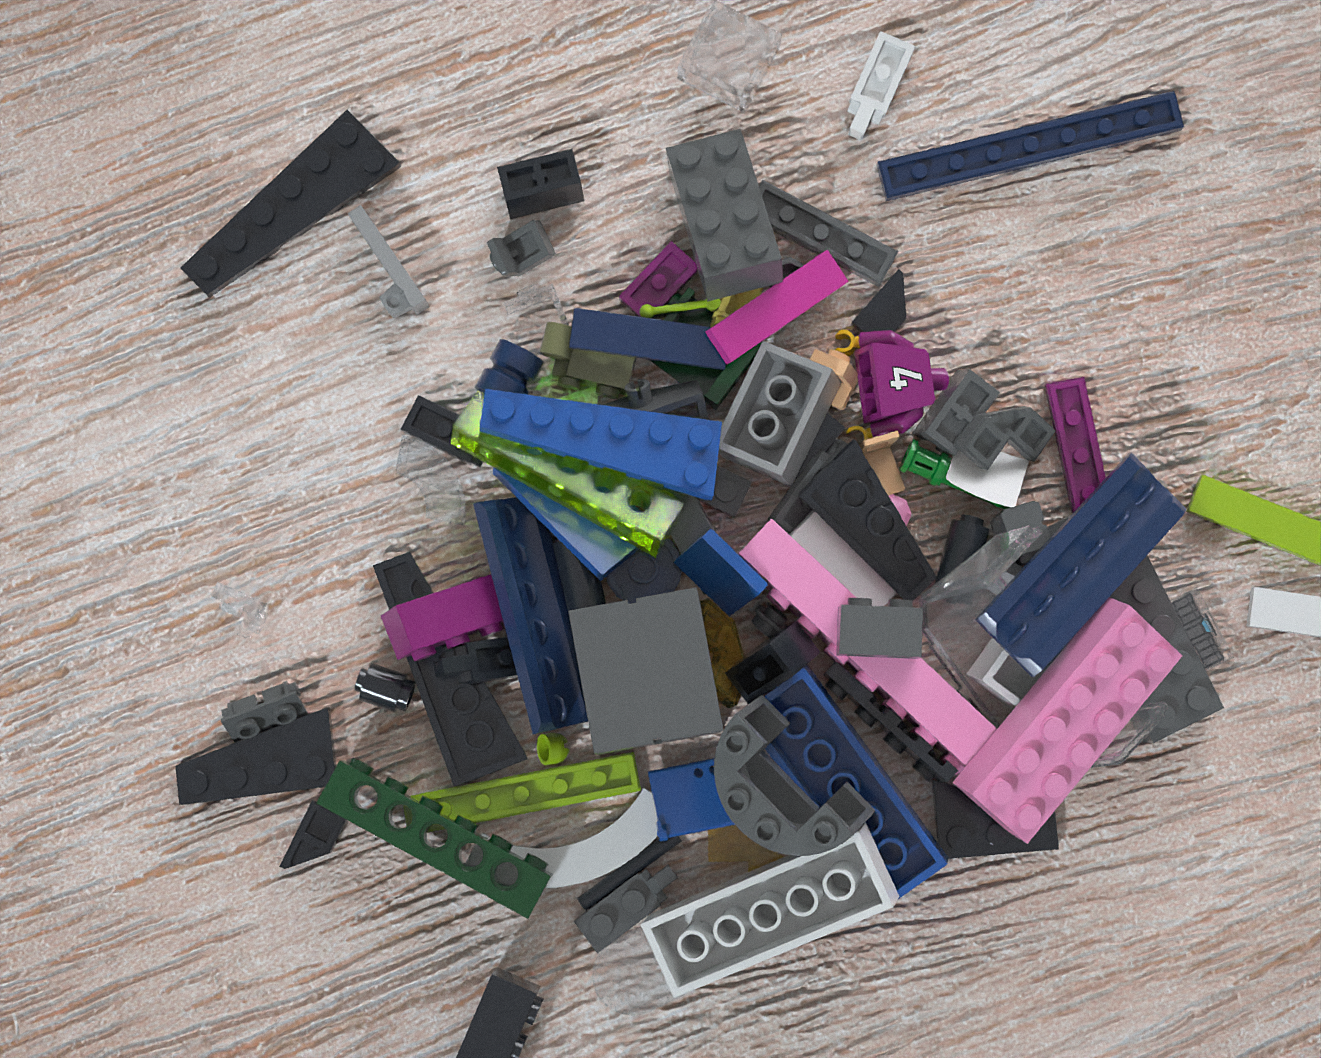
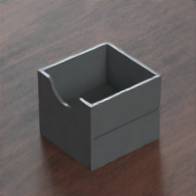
[569,587,723,755]

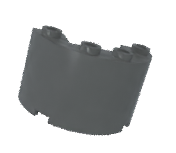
[714,695,875,856]

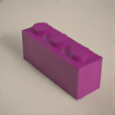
[381,574,504,662]

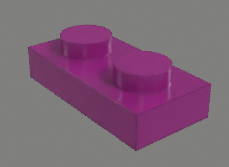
[619,241,698,319]

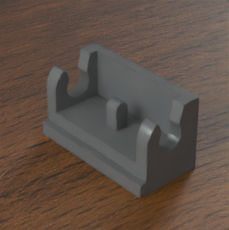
[913,369,1000,456]

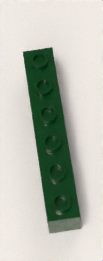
[317,757,553,919]

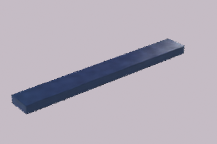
[877,91,1184,201]

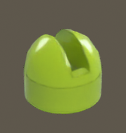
[537,732,570,765]

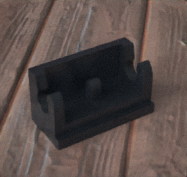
[497,149,585,220]

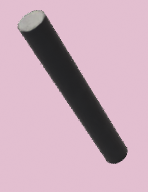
[577,836,682,911]

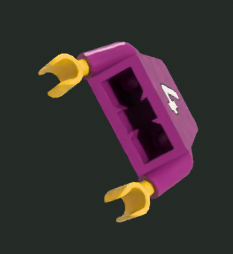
[835,330,949,441]

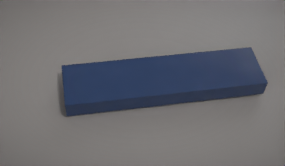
[569,308,726,370]

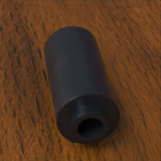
[932,514,990,606]
[552,541,606,618]

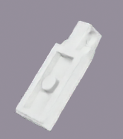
[847,31,915,141]

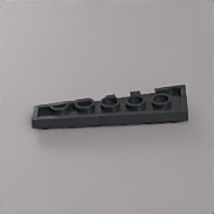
[180,110,401,298]
[373,552,528,787]

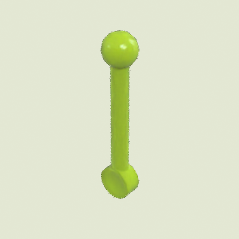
[639,299,721,319]

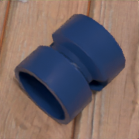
[475,339,544,395]

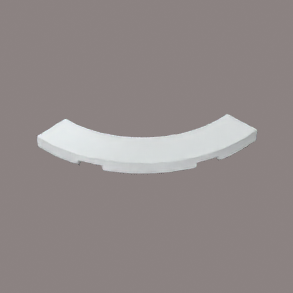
[465,788,657,888]

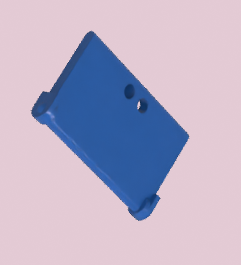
[648,758,735,842]

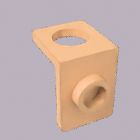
[859,431,905,496]

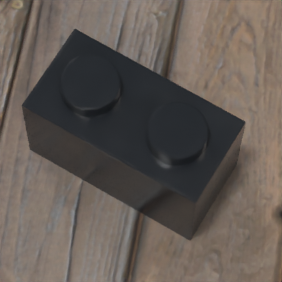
[725,621,820,704]

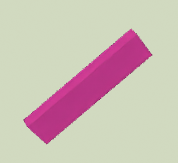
[705,249,849,364]

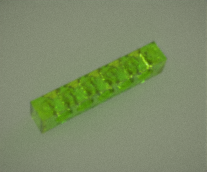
[451,390,684,558]

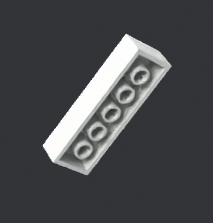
[640,822,900,998]

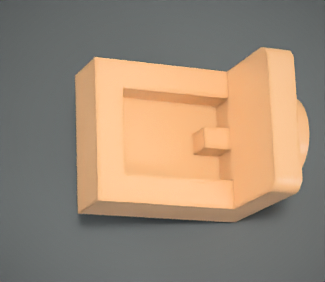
[810,349,858,410]

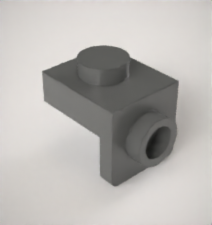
[487,220,556,276]

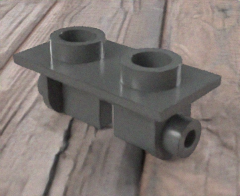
[221,681,308,742]

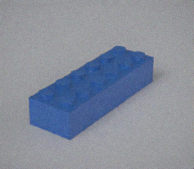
[764,665,949,899]

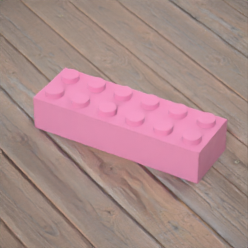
[953,597,1182,844]

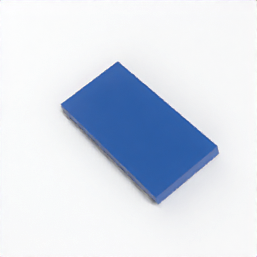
[493,445,659,581]

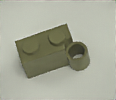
[539,322,637,399]

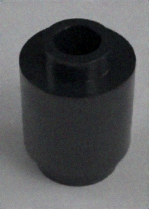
[354,663,416,712]

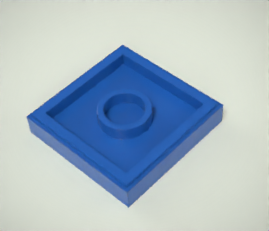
[674,529,768,617]

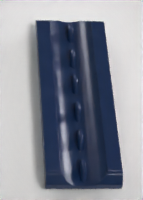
[975,452,1186,677]
[473,497,588,735]

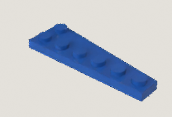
[480,389,722,501]

